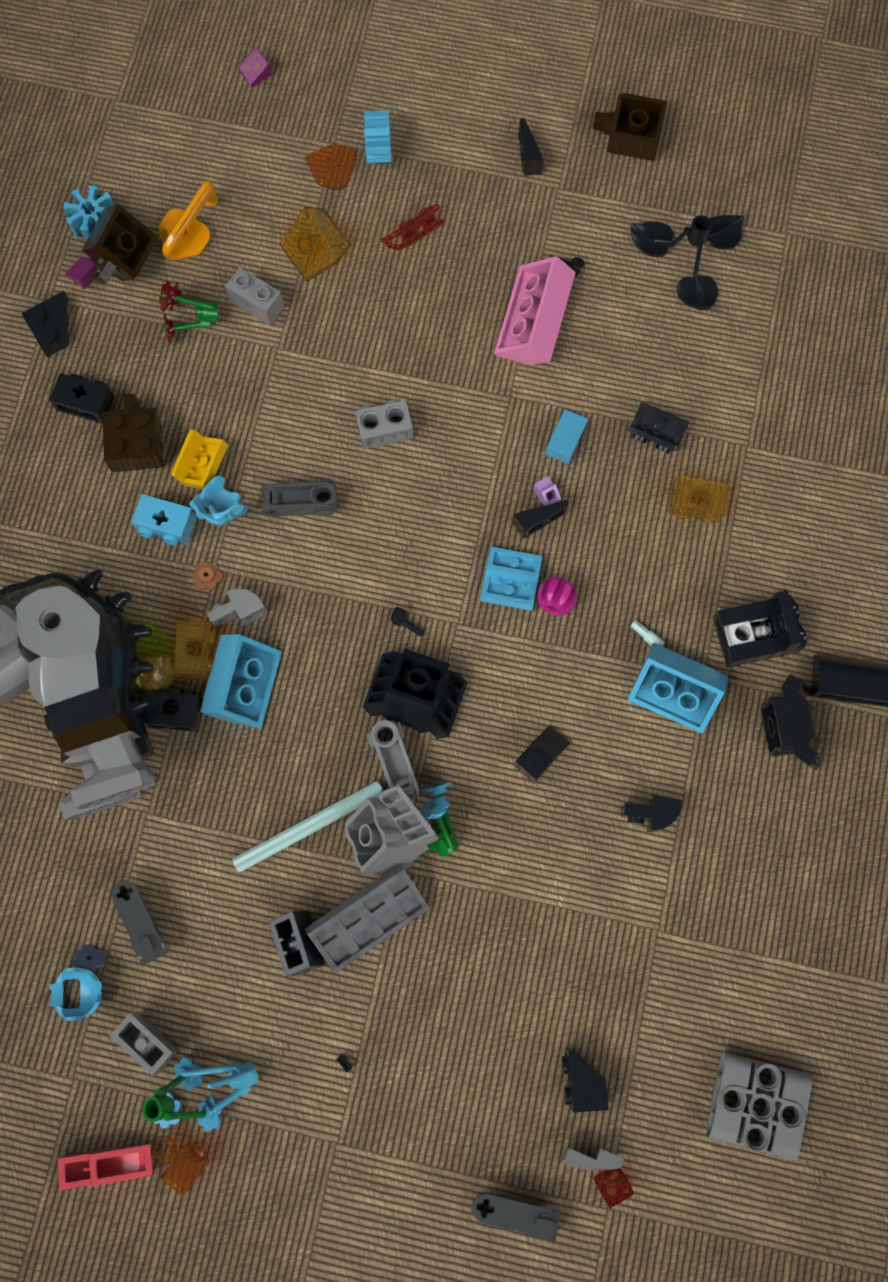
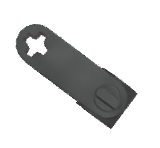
[261,481,339,517]
[111,880,169,966]
[471,1194,561,1242]

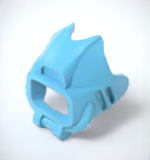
[189,475,249,526]
[49,968,102,1021]

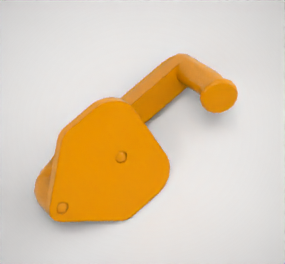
[158,181,218,261]

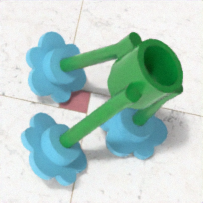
[419,782,459,857]
[143,1057,221,1132]

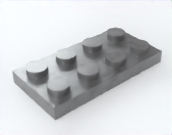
[305,864,430,973]

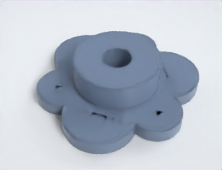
[73,945,105,971]

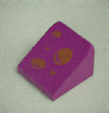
[238,48,271,87]

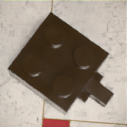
[593,93,667,161]
[81,204,158,284]
[102,394,163,472]

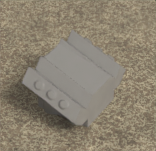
[344,785,439,876]

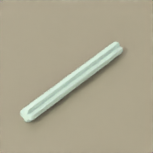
[232,781,383,872]

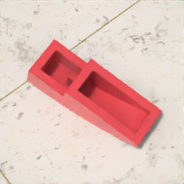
[57,1144,153,1190]

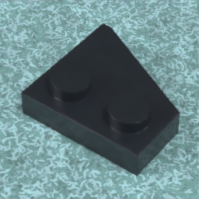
[21,291,69,357]

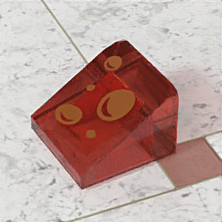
[592,1168,635,1209]

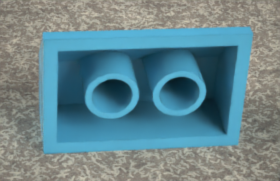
[200,634,282,729]
[628,643,729,734]

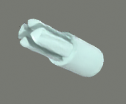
[631,620,665,646]

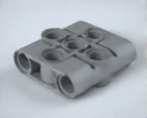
[706,1051,812,1161]

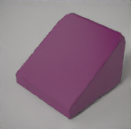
[65,257,97,289]

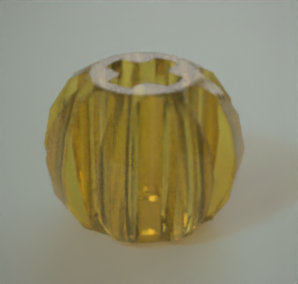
[136,654,175,690]

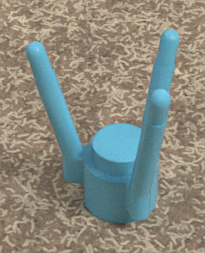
[181,1062,258,1115]

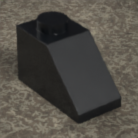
[514,725,570,784]

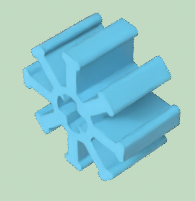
[364,110,391,164]
[63,185,114,241]

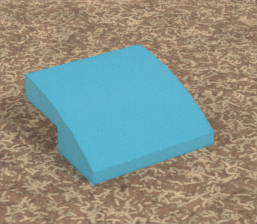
[480,546,543,611]

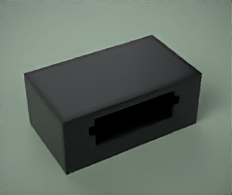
[336,1053,353,1073]

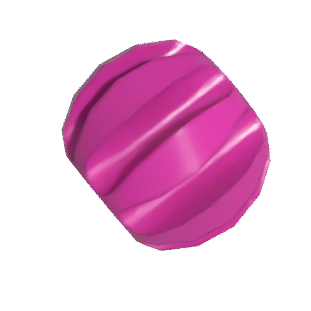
[537,577,578,616]

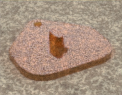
[306,143,357,191]

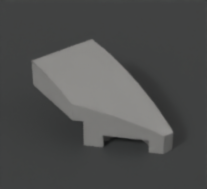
[560,1148,624,1171]

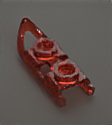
[381,203,444,250]

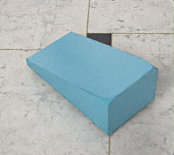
[545,410,588,464]

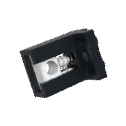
[713,590,807,668]

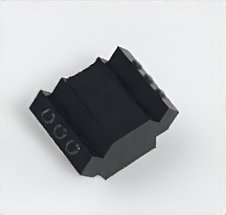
[363,649,468,739]
[760,674,825,771]

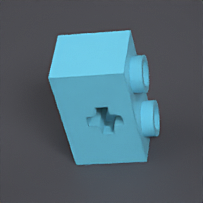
[131,494,196,546]

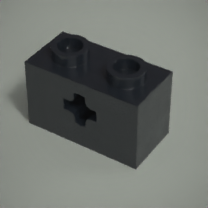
[49,373,115,424]
[268,910,326,977]

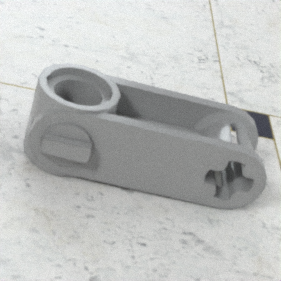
[366,720,421,796]

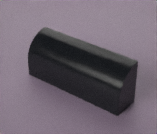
[811,655,888,708]

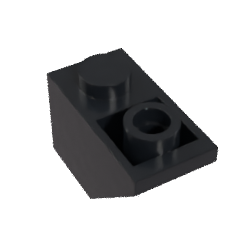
[561,1048,609,1113]

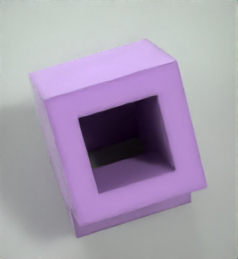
[533,476,561,505]

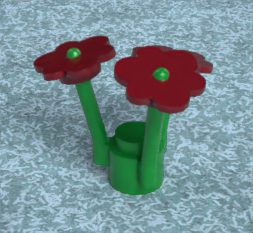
[159,281,218,344]

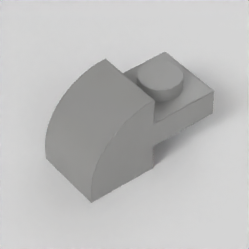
[207,589,268,629]

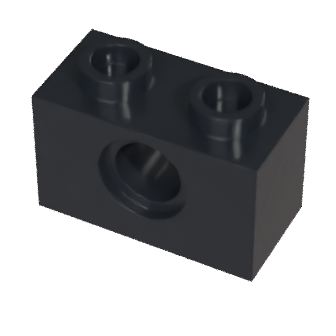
[141,687,203,732]

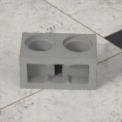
[355,400,413,449]

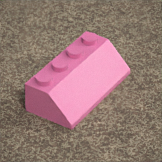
[494,256,576,365]

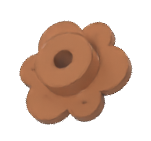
[192,562,223,590]

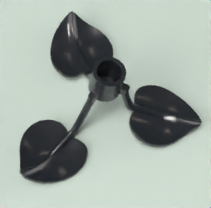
[630,215,744,311]

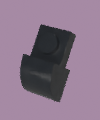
[620,796,682,833]

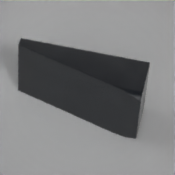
[518,118,544,176]
[513,500,569,538]

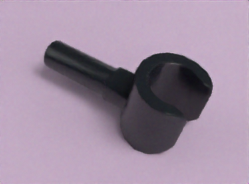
[549,255,585,276]
[391,607,424,637]

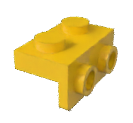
[171,429,228,490]

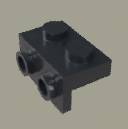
[628,402,689,454]

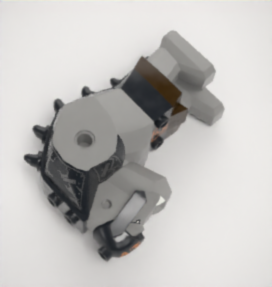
[0,570,156,821]

